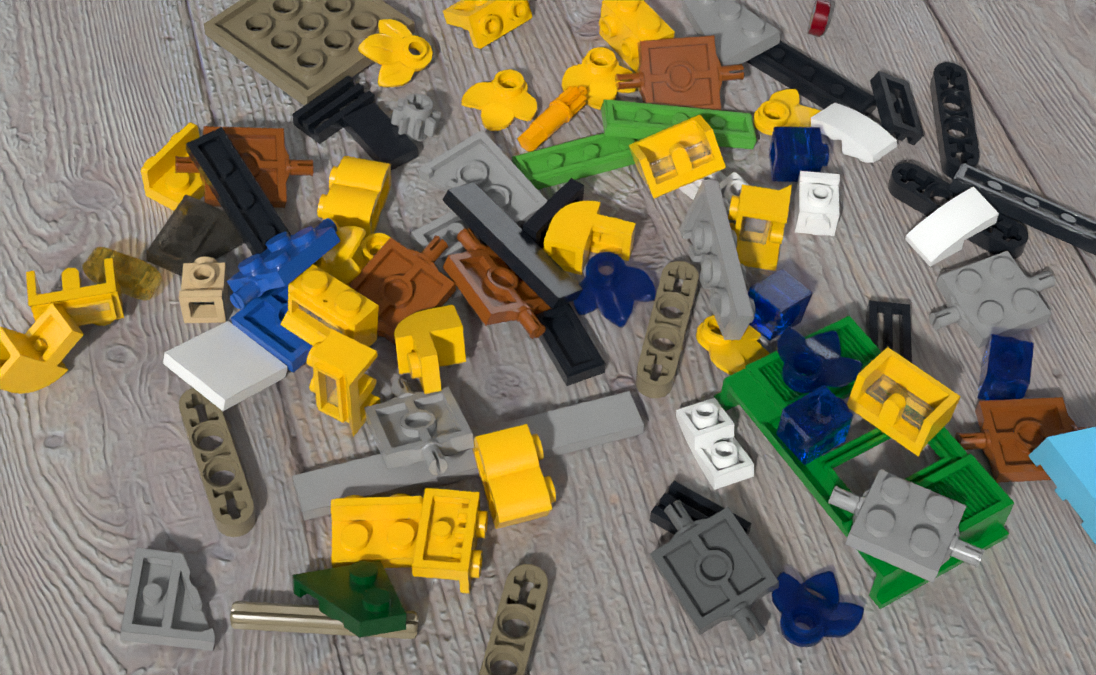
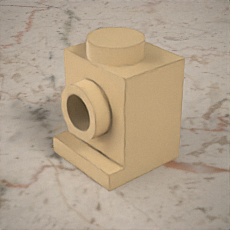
[179,257,229,323]

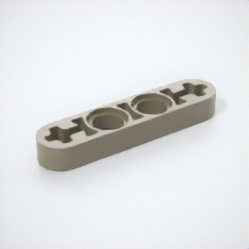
[636,261,699,398]
[179,388,256,537]
[479,564,548,675]

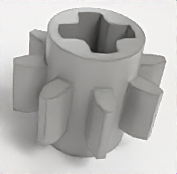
[391,93,441,142]

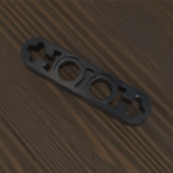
[930,62,980,179]
[888,163,1028,259]

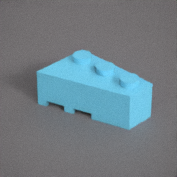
[1028,427,1096,544]

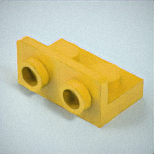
[443,0,532,49]
[141,122,204,216]
[412,488,488,594]
[331,494,423,568]

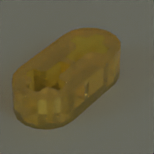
[82,247,163,301]

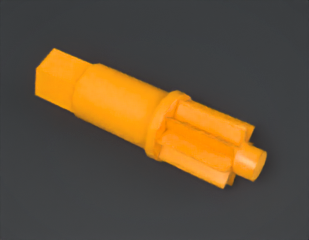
[517,85,587,152]

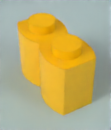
[317,156,391,239]
[472,424,556,529]

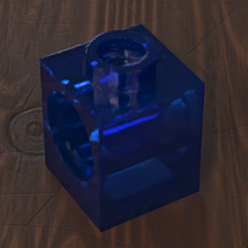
[768,127,829,182]
[748,268,813,341]
[977,334,1034,401]
[776,385,854,465]

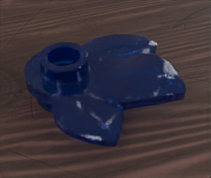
[574,252,656,328]
[777,327,863,393]
[771,571,864,647]

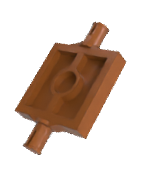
[615,35,744,111]
[175,126,314,208]
[443,228,552,339]
[348,235,456,345]
[955,397,1096,483]

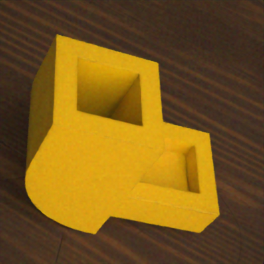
[544,201,636,275]
[0,303,84,394]
[394,305,466,394]

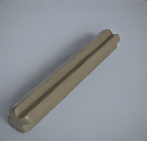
[230,601,419,639]

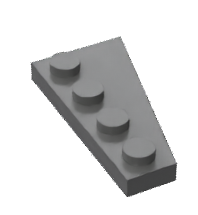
[679,180,755,340]

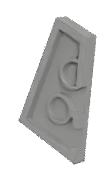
[682,0,780,66]
[418,130,547,230]

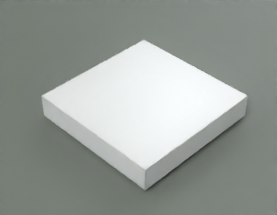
[163,321,288,411]

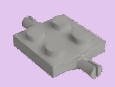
[929,251,1055,348]
[365,378,475,475]
[828,469,985,583]

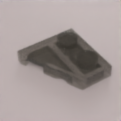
[146,195,245,276]

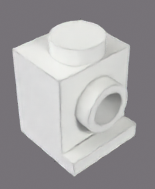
[794,171,840,236]

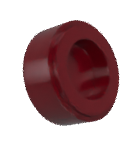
[807,0,831,37]

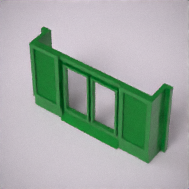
[714,315,1014,609]

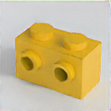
[599,0,675,73]

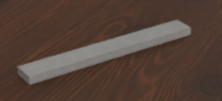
[292,391,644,521]

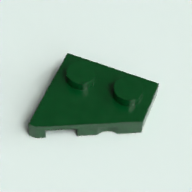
[292,560,406,638]

